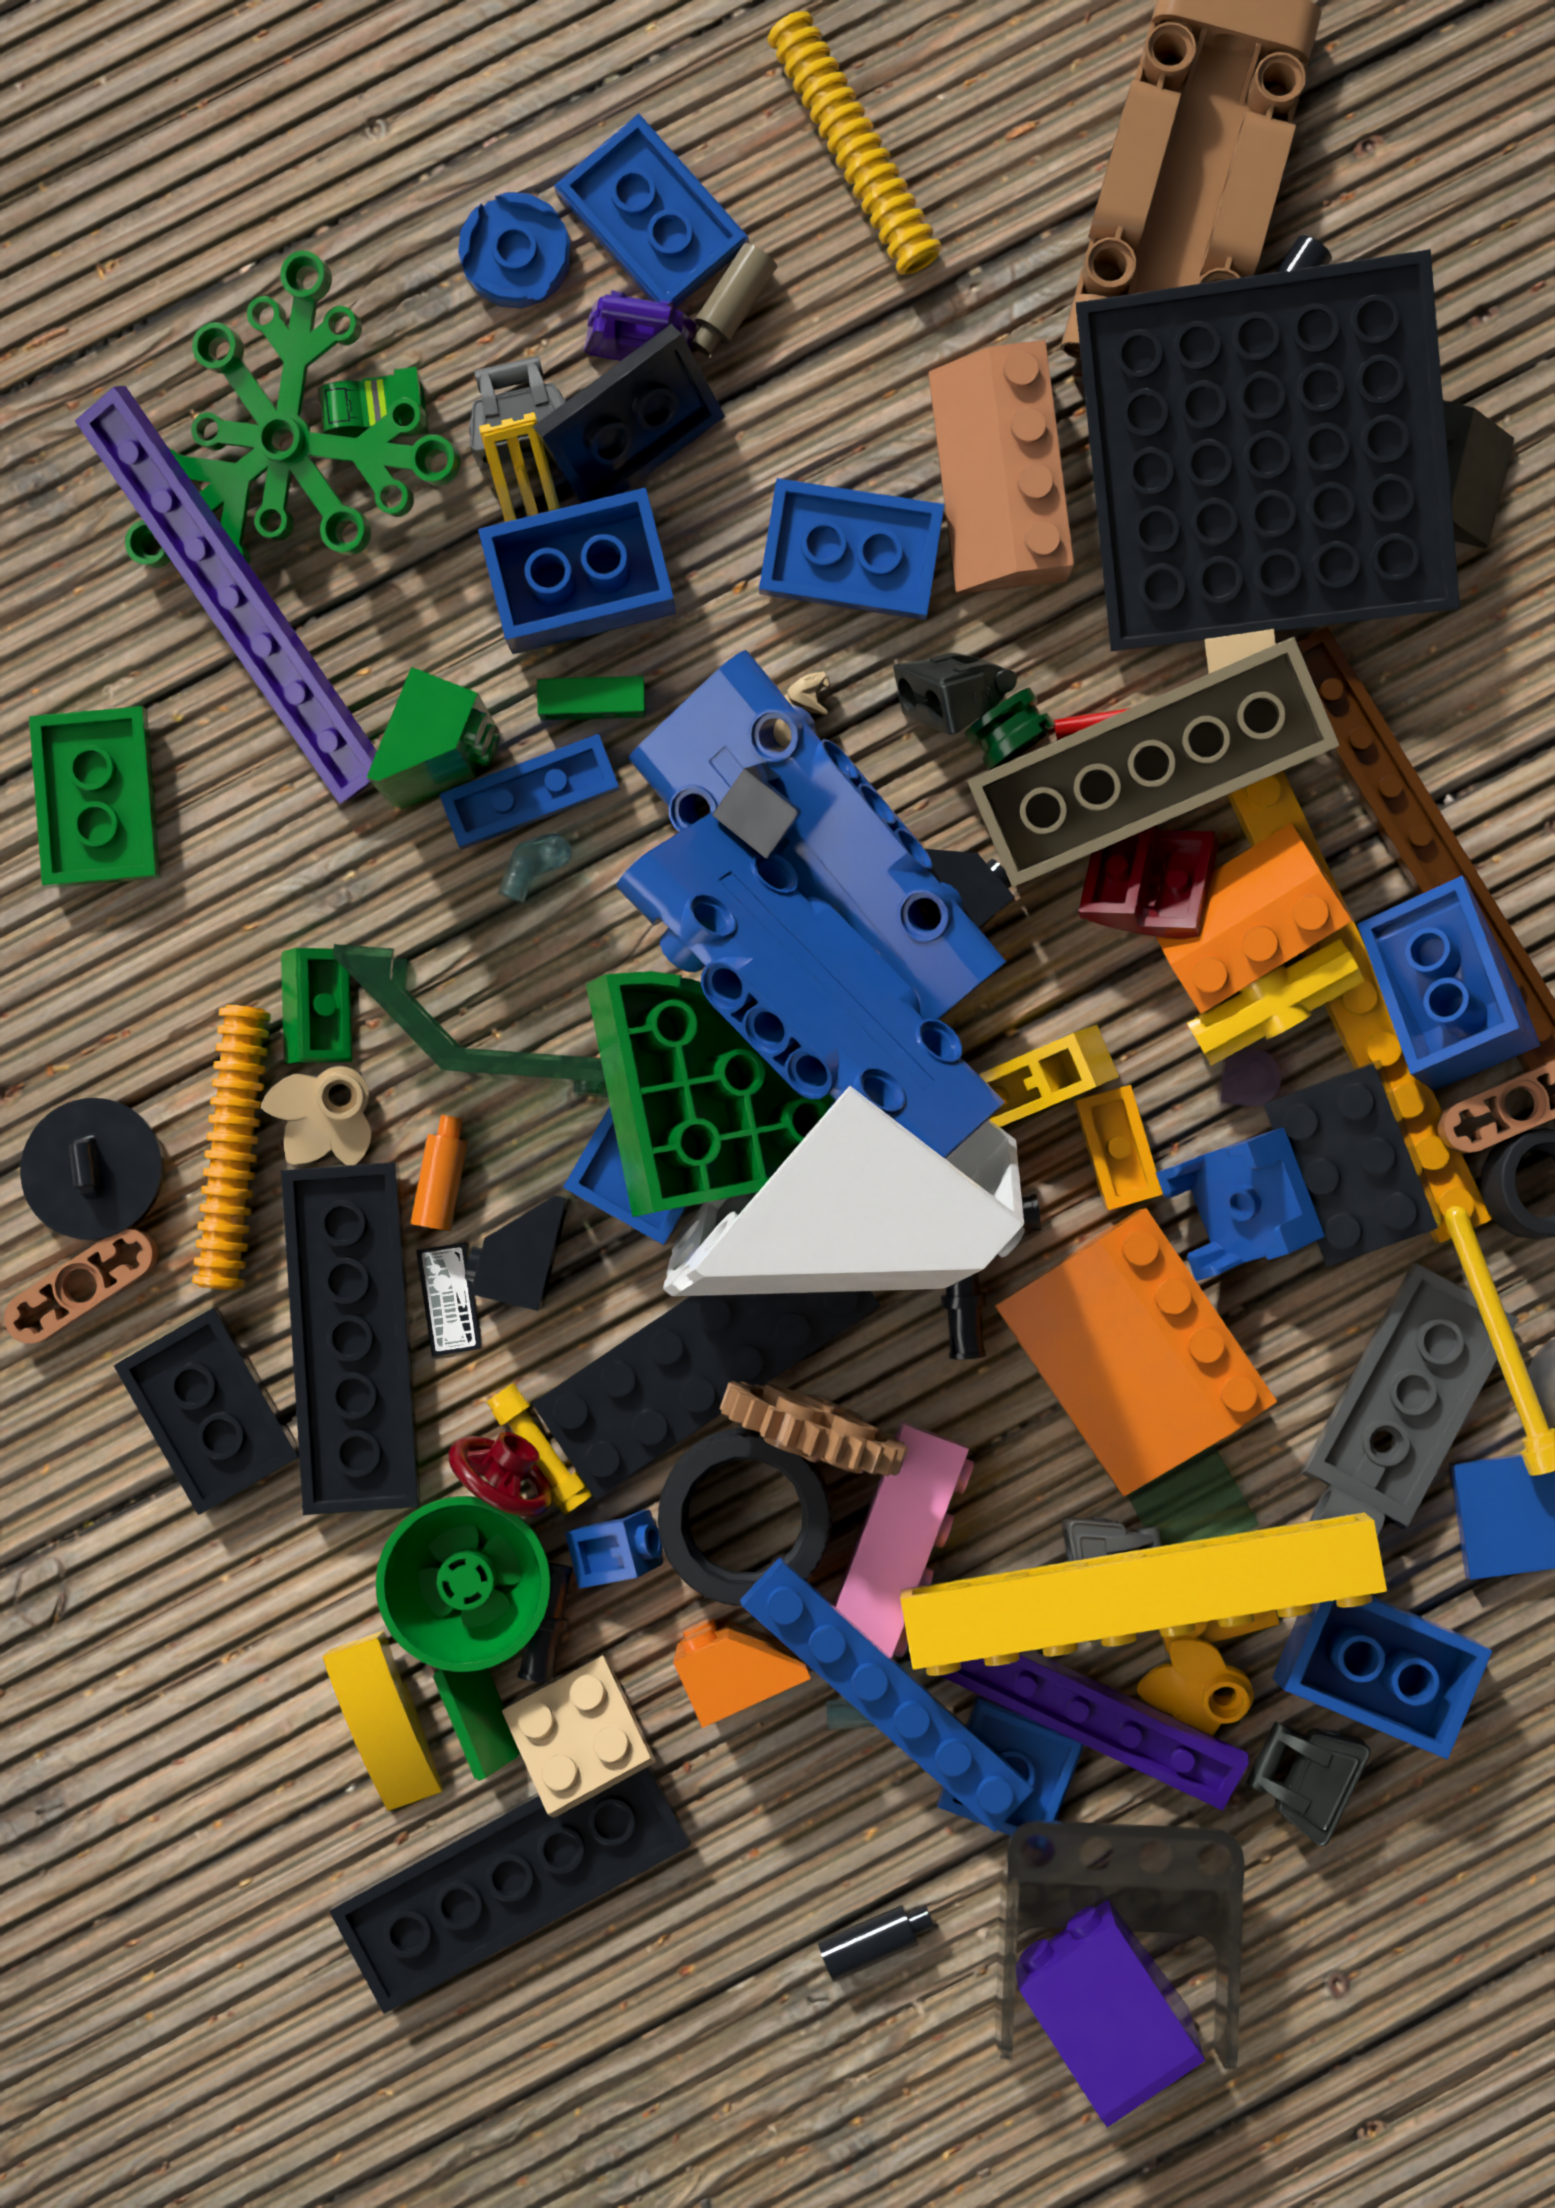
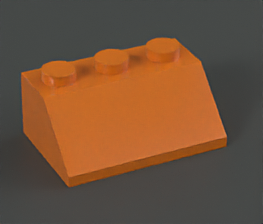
[1156,822,1354,1014]

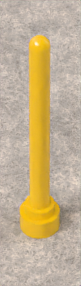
[1444,1206,1555,1476]

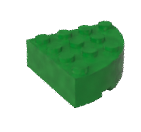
[586,971,835,1217]

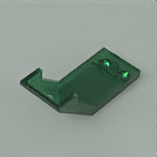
[333,944,608,1098]

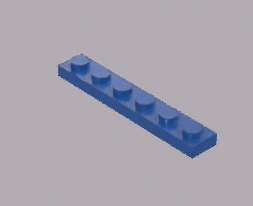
[740,1557,1034,1833]

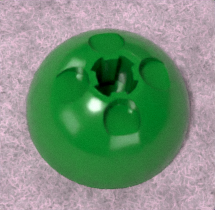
[376,1496,550,1672]

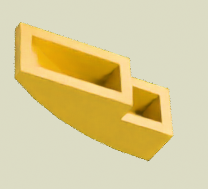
[322,1630,443,1811]

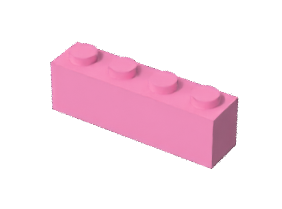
[833,1420,974,1658]

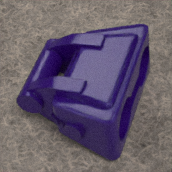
[584,290,697,361]

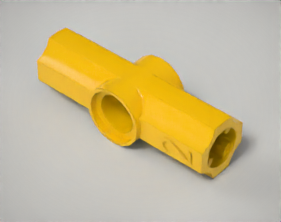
[1187,938,1365,1066]

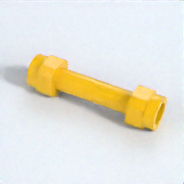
[486,1382,592,1515]

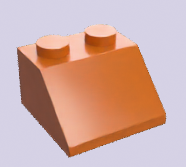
[673,1618,811,1728]

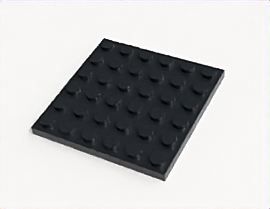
[1075,249,1460,651]

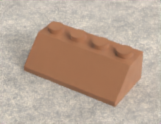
[928,340,1074,595]

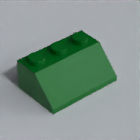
[366,667,500,809]

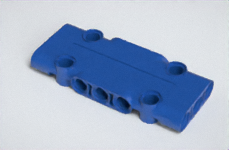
[628,650,1007,1020]
[616,811,1005,1159]

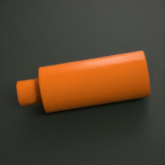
[410,1114,468,1231]

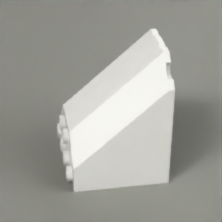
[663,1086,1025,1296]

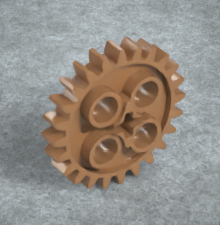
[719,1381,908,1476]

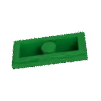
[281,948,353,1064]
[432,1668,520,1781]

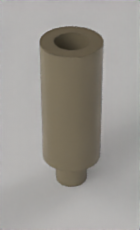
[691,243,777,356]

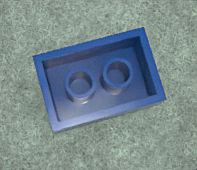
[478,488,676,655]
[1272,1596,1493,1760]

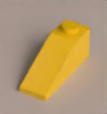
[978,1025,1119,1127]

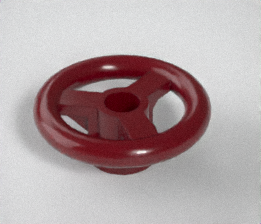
[448,1432,553,1517]

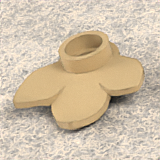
[261,1066,371,1166]

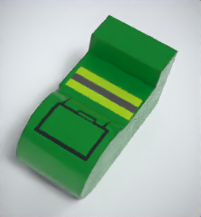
[318,367,430,438]

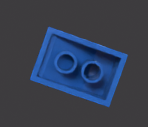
[1357,876,1541,1091]

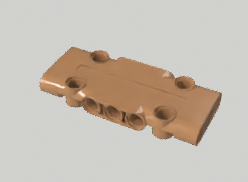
[1060,0,1322,361]

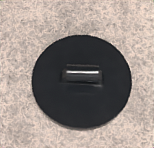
[20,1098,164,1241]

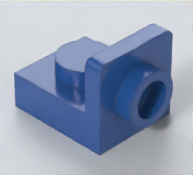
[565,1510,663,1588]

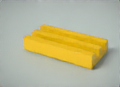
[479,412,560,522]

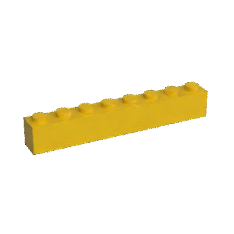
[900,1512,1387,1676]

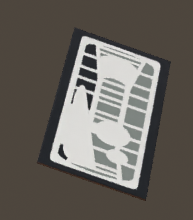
[416,1242,481,1356]

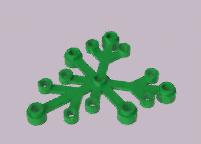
[125,250,461,568]

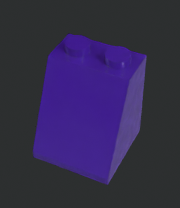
[1014,1899,1206,2128]

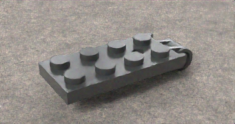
[1300,1263,1519,1537]

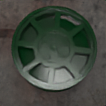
[964,687,1056,771]

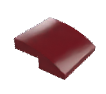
[1078,825,1219,939]

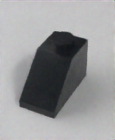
[921,849,1015,929]
[465,1196,570,1311]

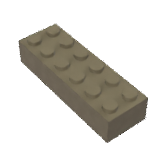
[967,637,1340,887]

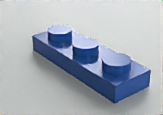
[439,734,620,850]

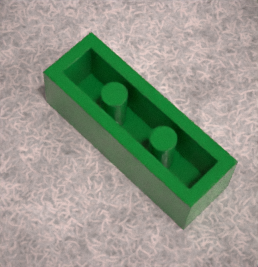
[537,676,646,721]

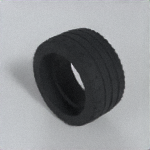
[658,1428,832,1606]

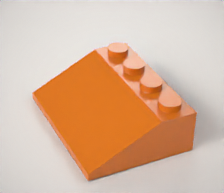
[994,1208,1277,1497]

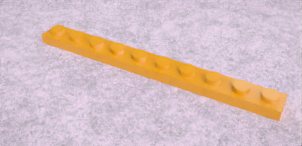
[1227,771,1492,1243]

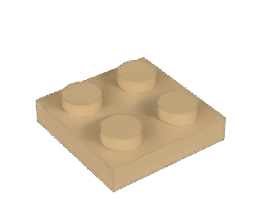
[502,1655,656,1818]

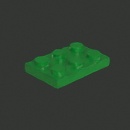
[29,706,161,888]

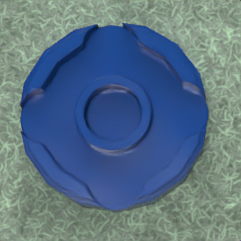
[458,192,571,309]

